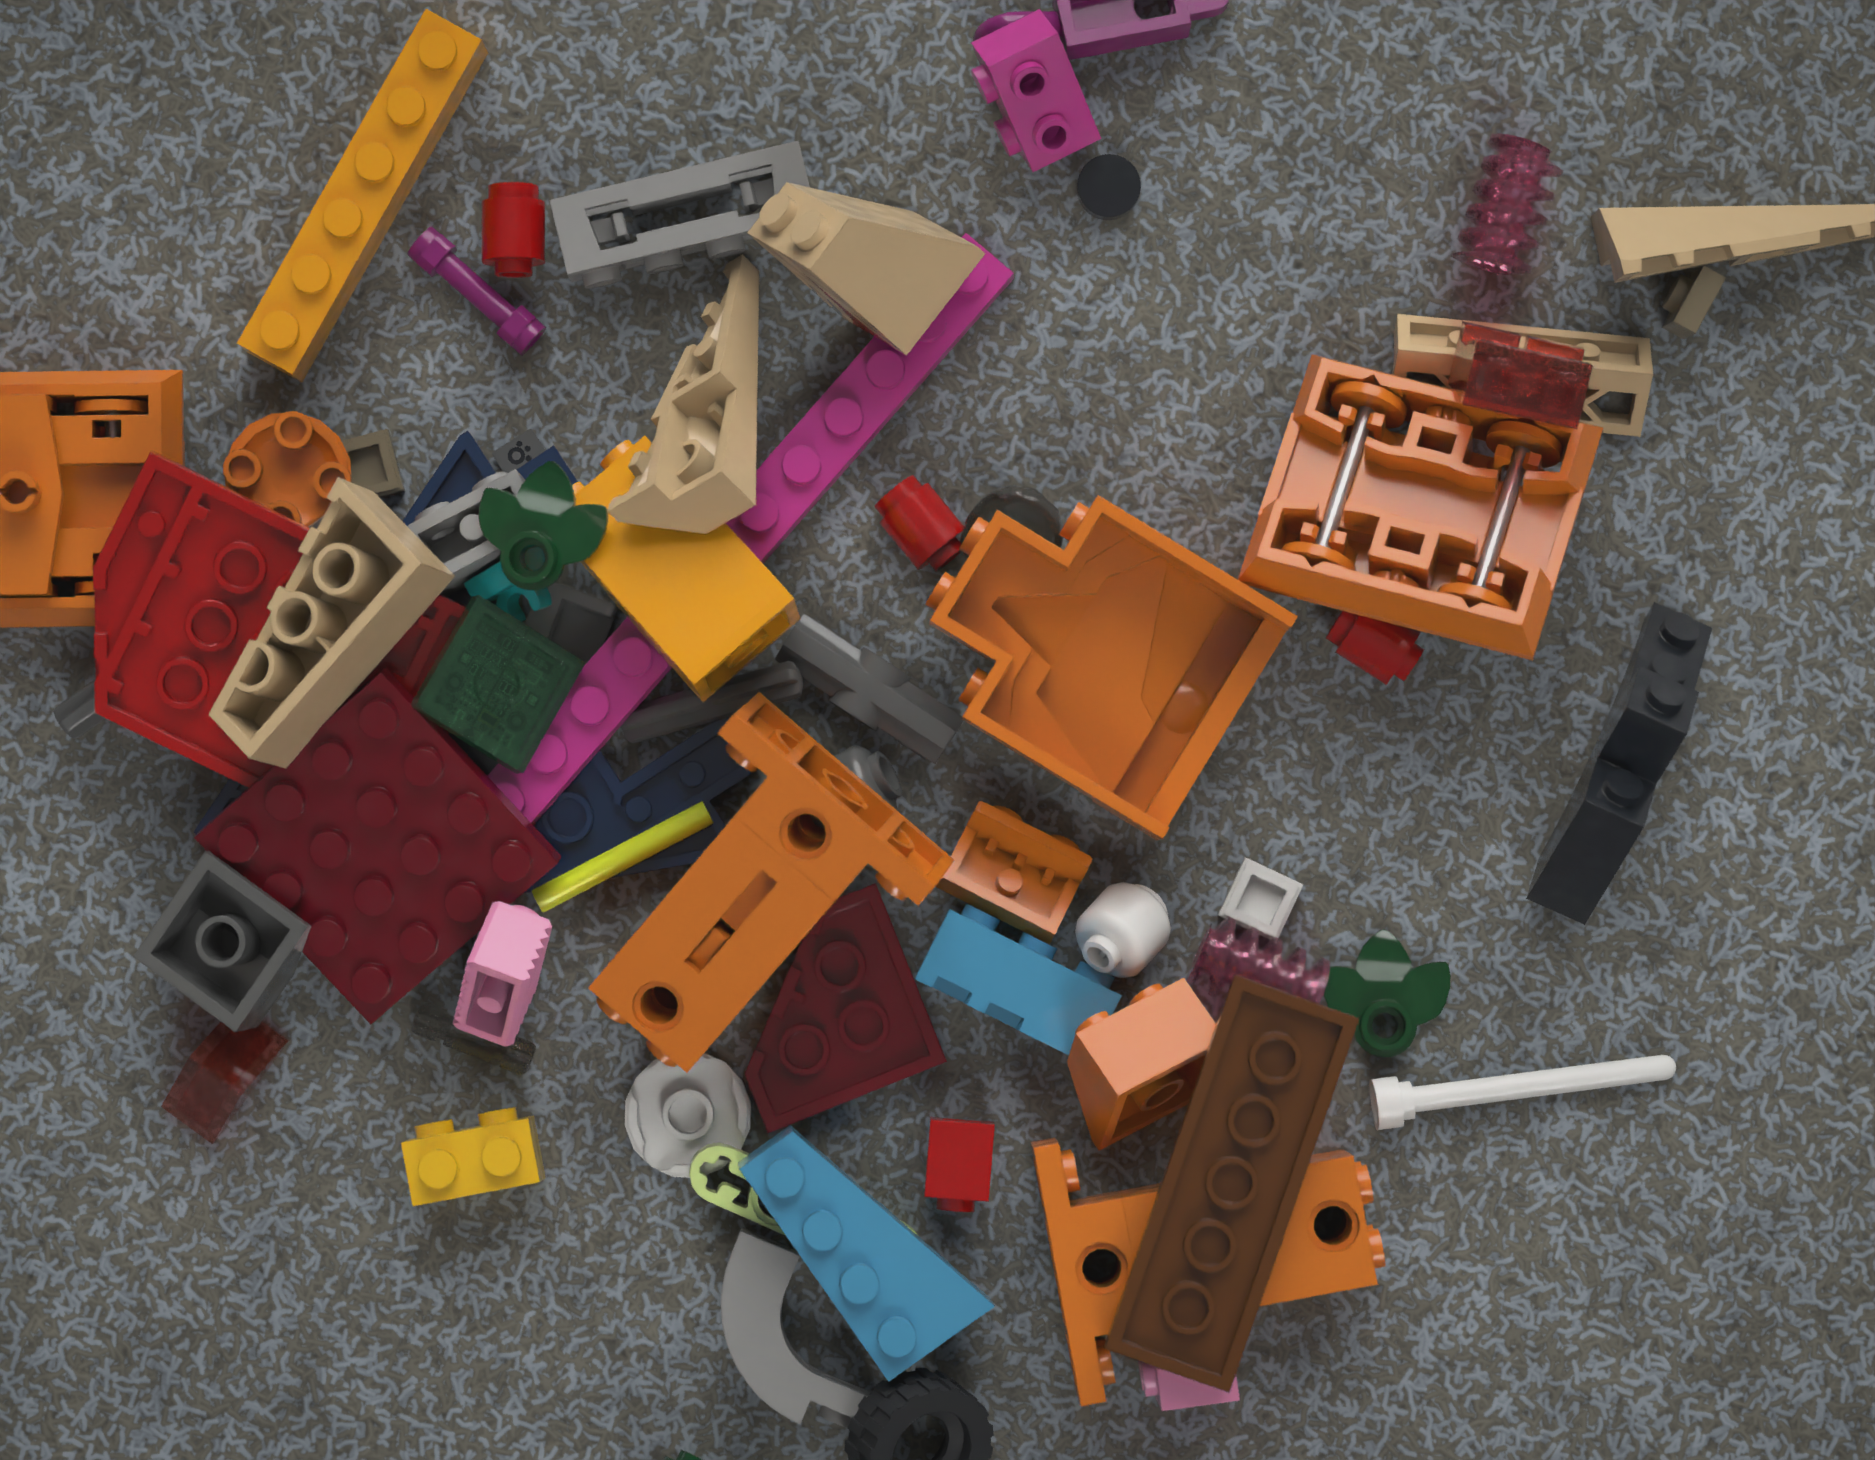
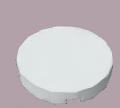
[625,1053,751,1178]

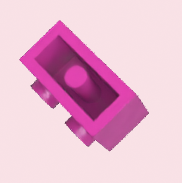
[971,9,1101,172]

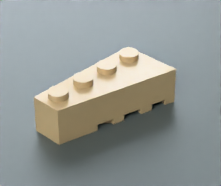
[209,477,455,768]

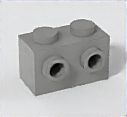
[407,469,539,596]

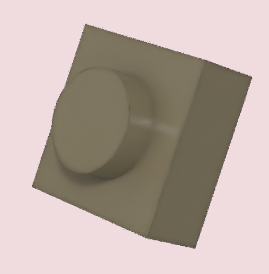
[1661,265,1726,340]

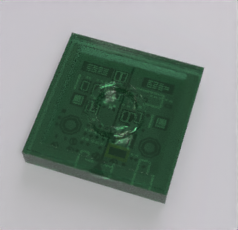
[412,595,586,774]

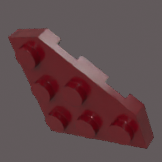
[744,883,947,1133]

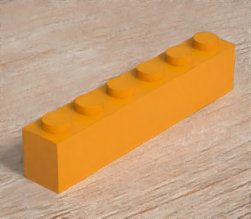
[237,9,488,382]

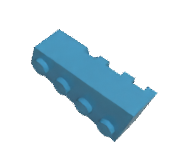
[738,1125,995,1382]

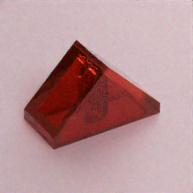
[161,1021,289,1144]

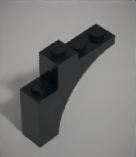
[1526,602,1712,925]

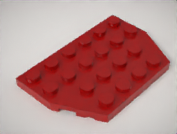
[93,451,469,788]

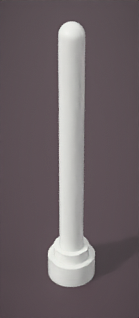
[1369,1055,1676,1130]

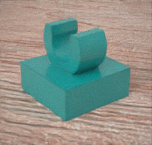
[464,547,552,625]

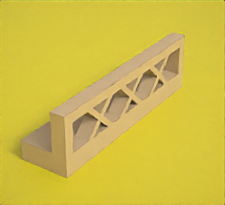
[1392,314,1653,437]

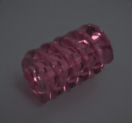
[1451,133,1563,275]
[1186,916,1330,1004]

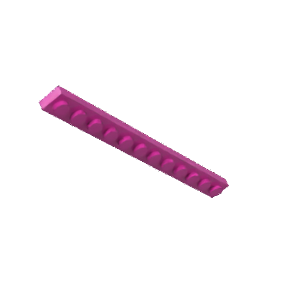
[488,233,1014,826]

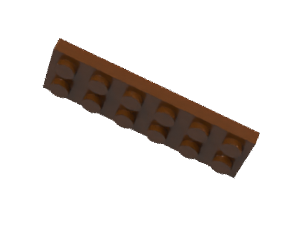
[1104,974,1360,1393]

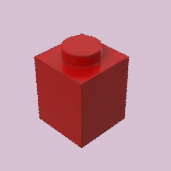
[924,1117,995,1212]

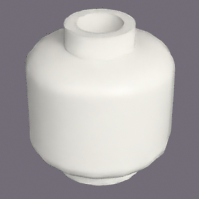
[1075,882,1171,978]

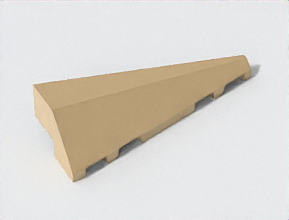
[1591,204,1875,283]
[608,254,759,534]

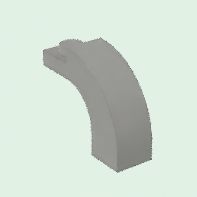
[721,1227,872,1428]

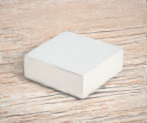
[1218,857,1303,942]

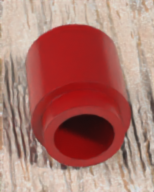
[481,182,545,278]
[874,475,967,572]
[1325,611,1425,685]

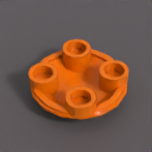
[223,411,352,527]

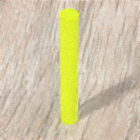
[531,801,714,913]

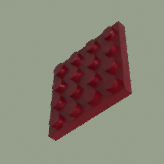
[194,667,561,1025]

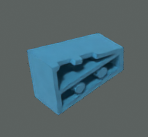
[914,904,1122,1055]

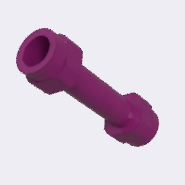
[407,226,546,356]

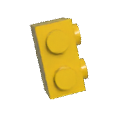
[401,1107,546,1206]

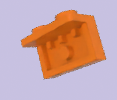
[935,801,1093,945]

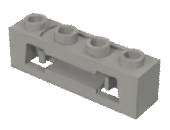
[549,140,810,289]

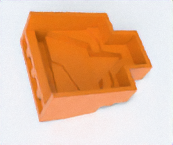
[925,495,1298,841]

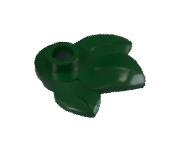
[478,461,608,591]
[1323,929,1451,1057]

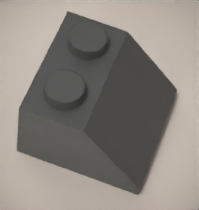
[133,851,311,1032]

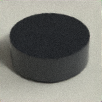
[1077,154,1141,220]

